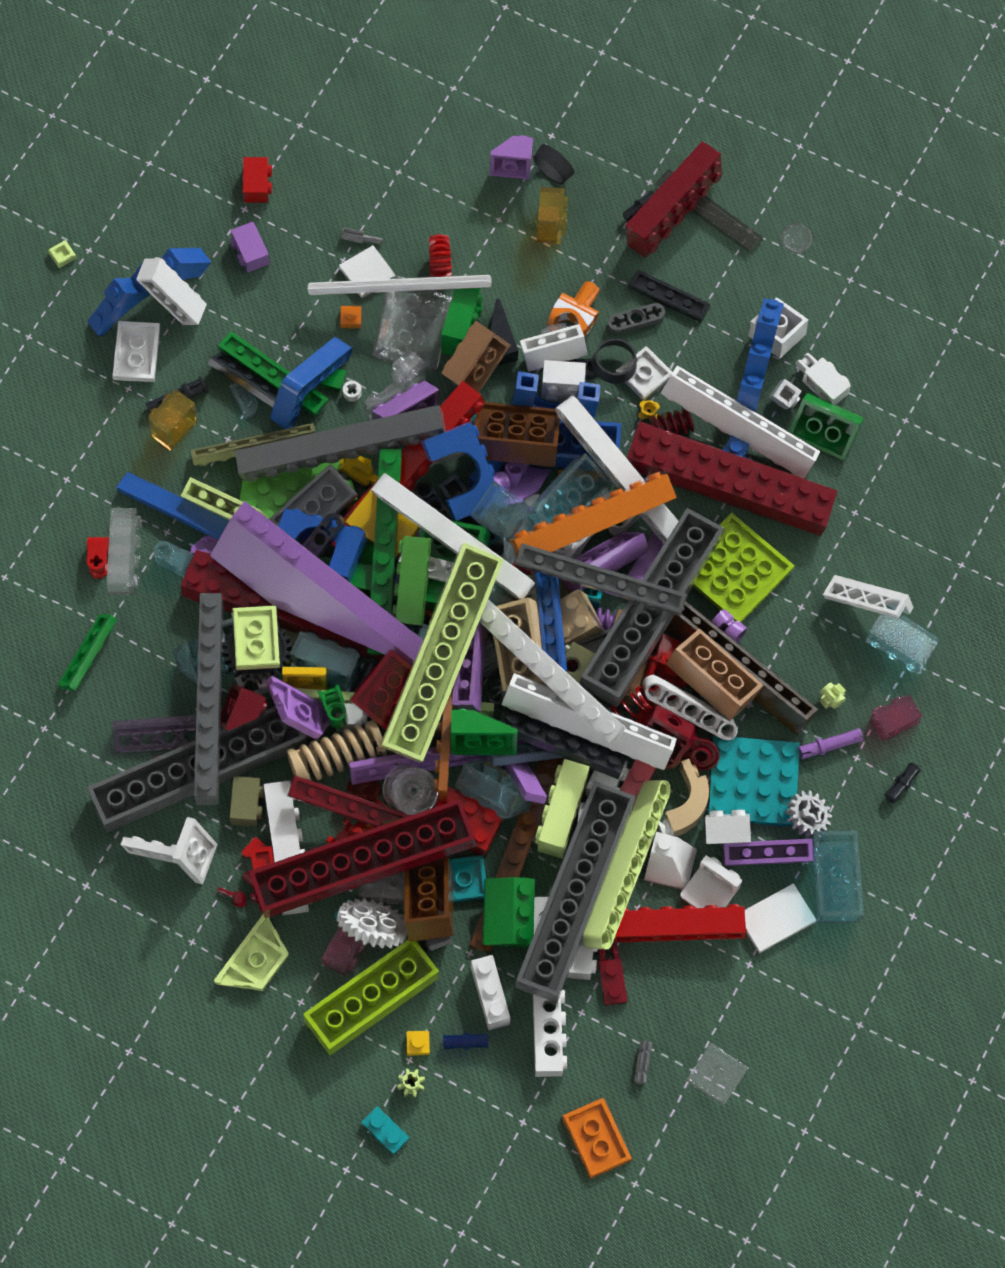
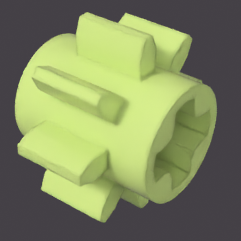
[820,683,846,709]
[398,1068,425,1098]

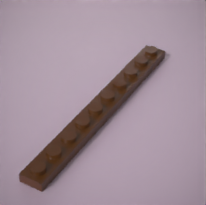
[470,758,564,954]

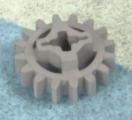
[786,790,832,838]

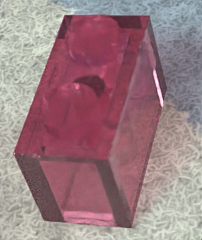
[869,695,922,742]
[321,926,367,976]

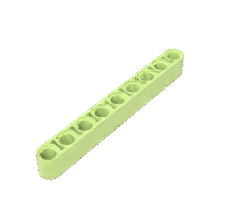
[583,780,670,949]

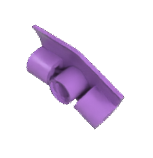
[493,462,551,506]

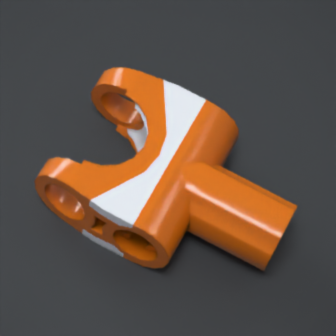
[547,281,600,337]

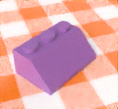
[372,381,438,420]

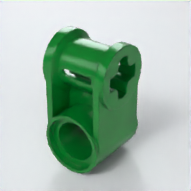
[318,684,348,729]

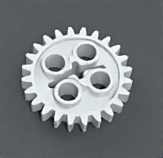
[337,898,407,948]

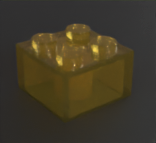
[537,187,568,244]
[148,389,198,451]

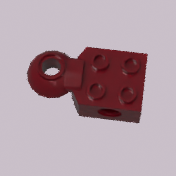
[643,704,720,770]

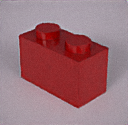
[243,157,272,203]

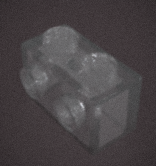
[359,872,405,906]

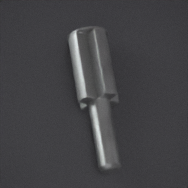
[341,227,383,244]

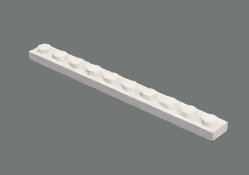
[479,599,626,744]

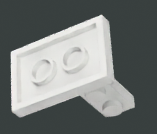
[121,817,218,884]

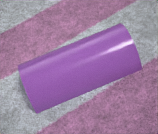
[560,532,648,592]

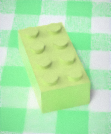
[535,759,589,859]

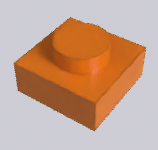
[340,306,361,328]

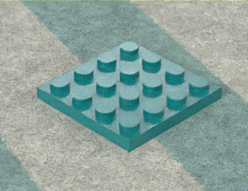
[708,735,800,827]

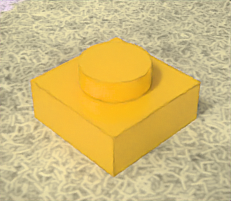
[407,1031,430,1056]

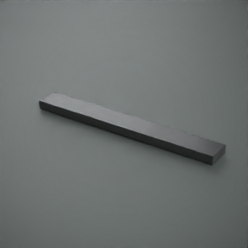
[515,543,687,616]

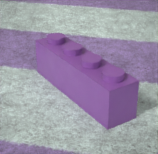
[452,622,487,713]
[722,839,813,866]

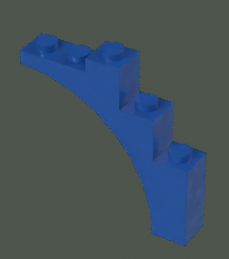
[87,248,212,336]
[737,298,784,412]

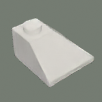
[644,832,697,890]

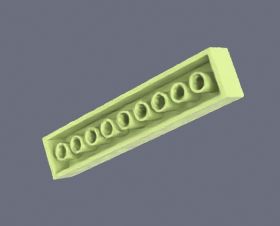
[380,543,504,763]

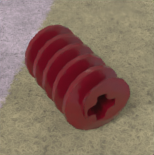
[648,408,695,435]

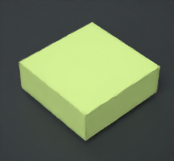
[48,240,77,268]

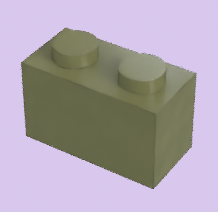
[230,777,264,827]

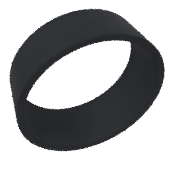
[533,144,575,184]
[592,339,637,384]

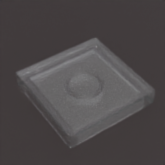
[686,1043,749,1106]

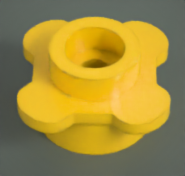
[638,400,660,420]

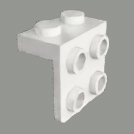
[680,855,742,908]

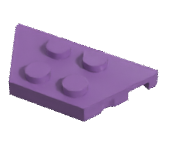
[266,676,336,740]

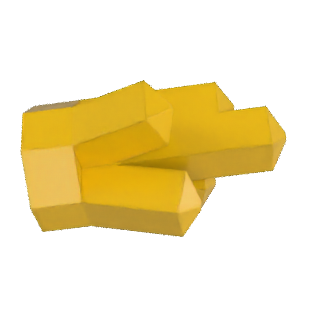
[338,456,378,486]

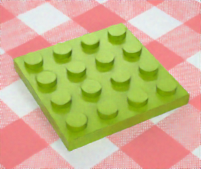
[692,513,795,622]

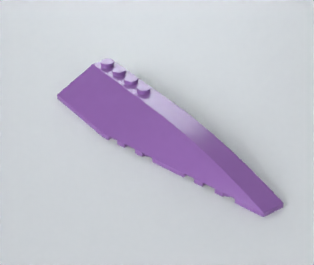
[210,501,422,666]

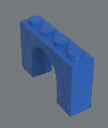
[510,371,600,419]
[421,422,503,521]
[278,508,367,582]

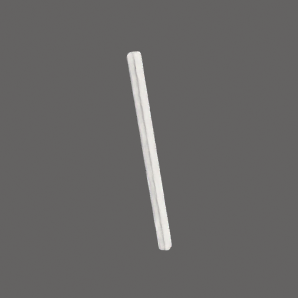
[308,275,492,295]

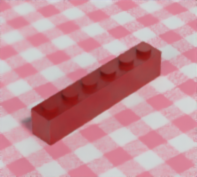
[613,904,746,943]

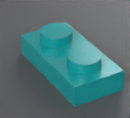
[361,1106,410,1155]

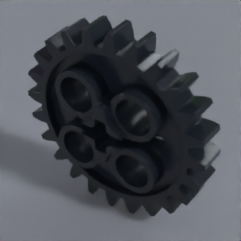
[222,623,292,685]

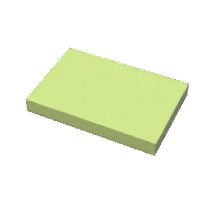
[233,606,280,670]

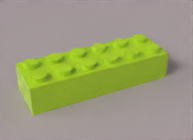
[303,939,439,1056]

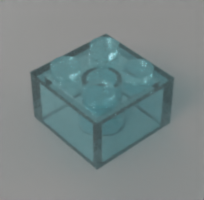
[470,480,534,543]

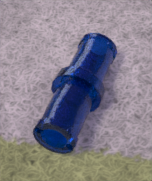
[443,1032,489,1050]

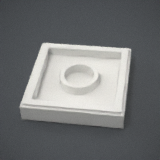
[339,246,396,298]
[616,346,673,401]

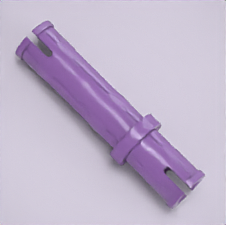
[798,728,863,760]

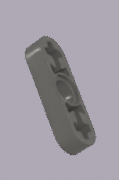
[607,303,665,335]

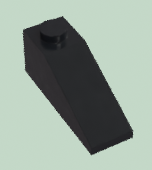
[490,298,519,366]

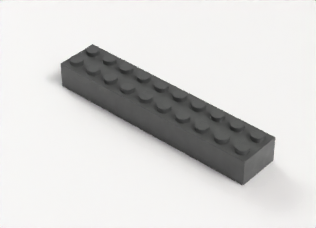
[580,508,724,707]
[87,706,307,833]
[515,781,636,1003]

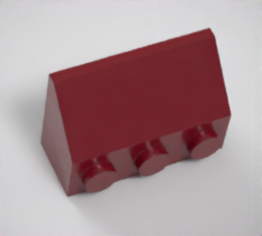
[220,683,267,730]

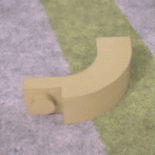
[664,759,709,837]

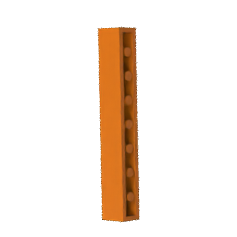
[510,472,677,558]

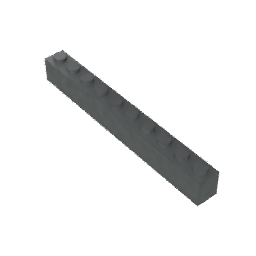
[235,405,446,482]
[194,593,223,805]

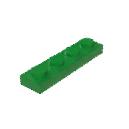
[57,614,117,691]

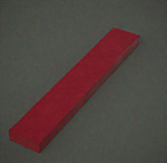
[287,775,411,827]

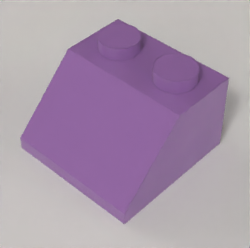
[490,135,533,179]

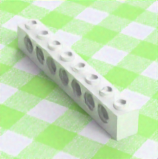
[533,897,567,1077]

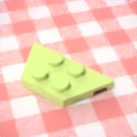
[214,914,289,991]

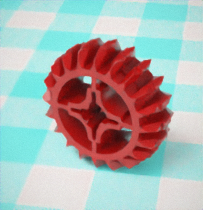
[429,234,452,290]

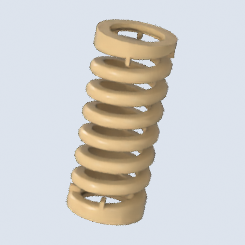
[286,720,387,781]

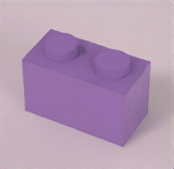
[229,222,270,273]

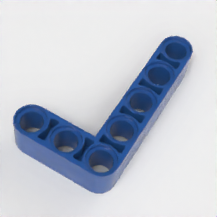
[270,337,353,429]

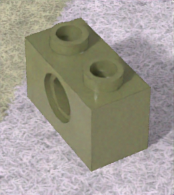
[565,642,595,684]

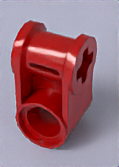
[87,537,111,579]

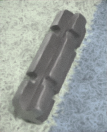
[634,1041,652,1085]

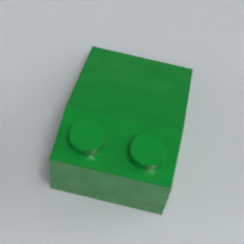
[451,709,517,755]

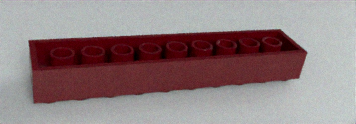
[626,421,838,536]
[180,550,395,662]
[249,799,476,919]

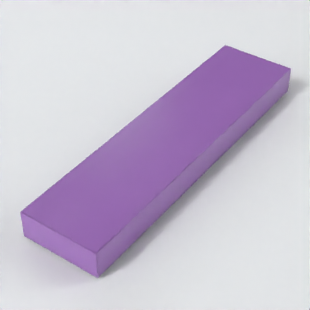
[505,762,547,804]

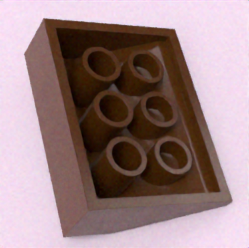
[475,402,560,467]

